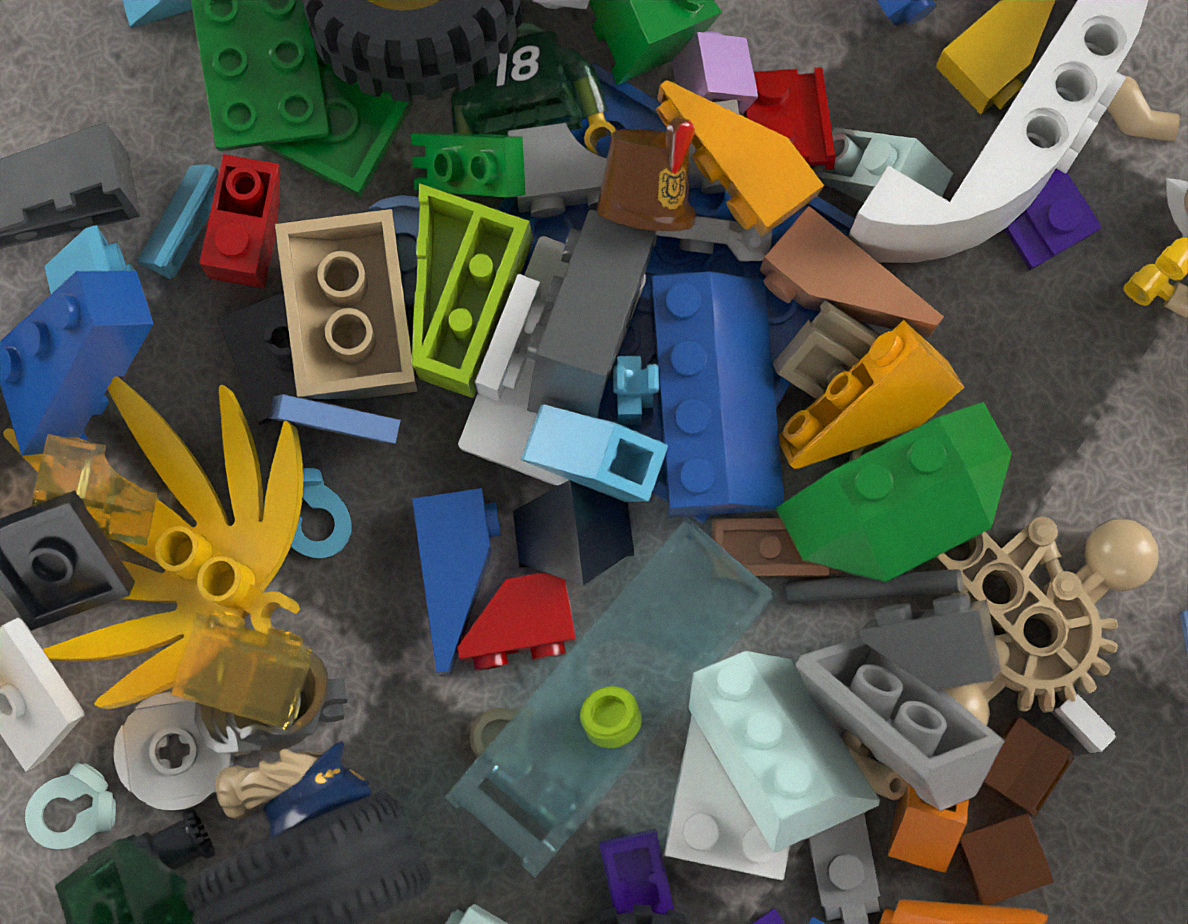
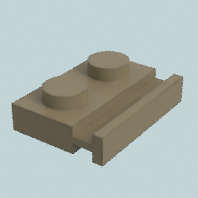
[772,300,879,399]

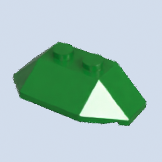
[775,402,1012,583]

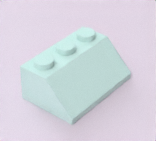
[688,651,880,853]

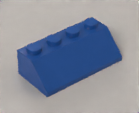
[650,272,784,518]

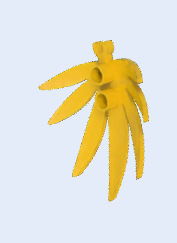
[3,376,303,710]

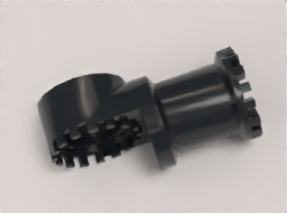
[87,808,216,888]

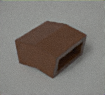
[982,717,1074,819]
[957,812,1054,906]

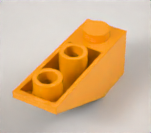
[656,80,824,237]
[778,320,964,470]

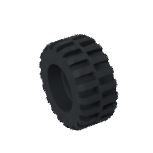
[302,0,524,102]

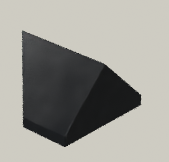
[513,480,634,586]

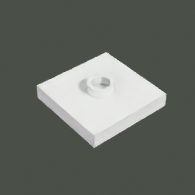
[0,617,85,772]

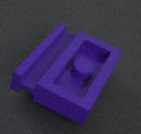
[1004,169,1102,271]

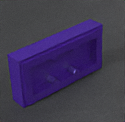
[598,829,674,915]

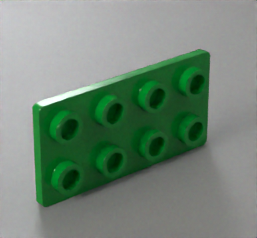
[191,0,329,151]

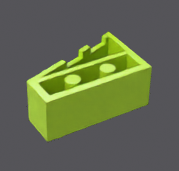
[412,183,533,398]

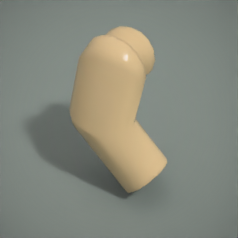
[1107,76,1180,142]
[842,730,908,800]

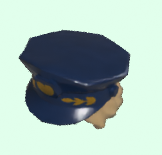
[215,741,372,839]

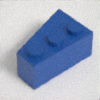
[0,271,154,456]

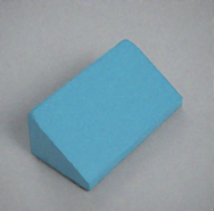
[137,164,219,279]

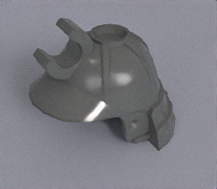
[194,649,348,756]

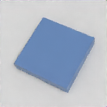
[269,395,400,443]

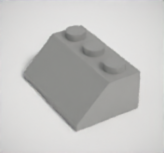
[795,636,1004,811]

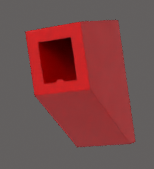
[199,154,281,289]
[457,572,576,671]

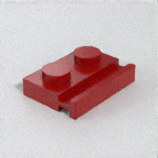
[744,67,835,170]

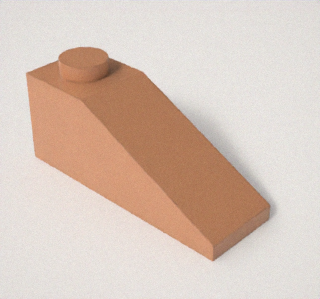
[760,206,944,338]

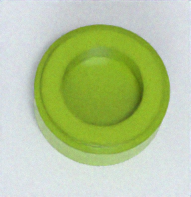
[580,686,642,748]

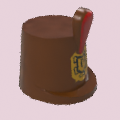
[596,117,696,231]

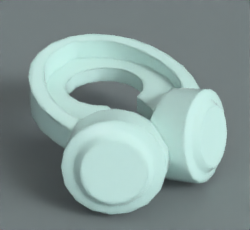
[25,762,116,849]

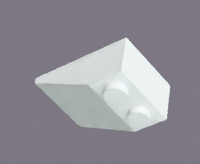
[663,714,790,880]

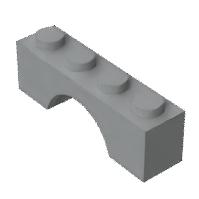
[508,99,739,218]

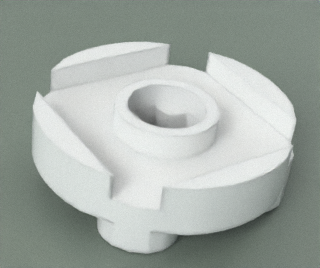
[114,692,235,811]

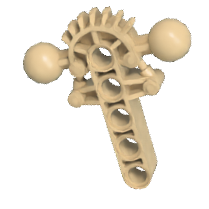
[849,437,1159,726]

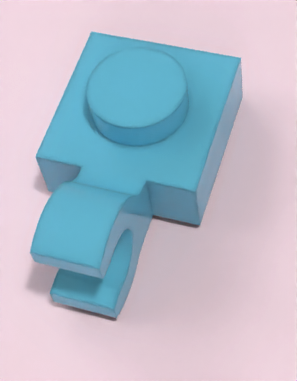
[613,356,659,425]

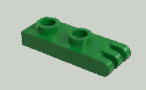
[410,132,526,197]

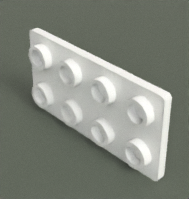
[458,236,646,486]

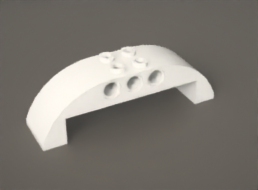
[848,0,1148,263]

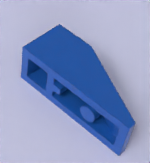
[412,488,501,676]

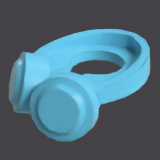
[263,468,351,559]

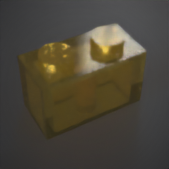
[171,610,311,730]

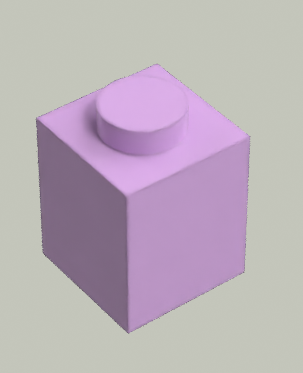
[672,31,758,115]

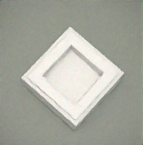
[1051,694,1116,753]

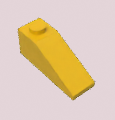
[936,0,1055,115]

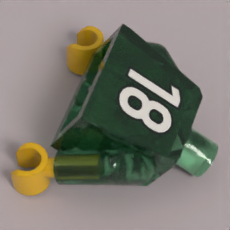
[450,23,617,156]

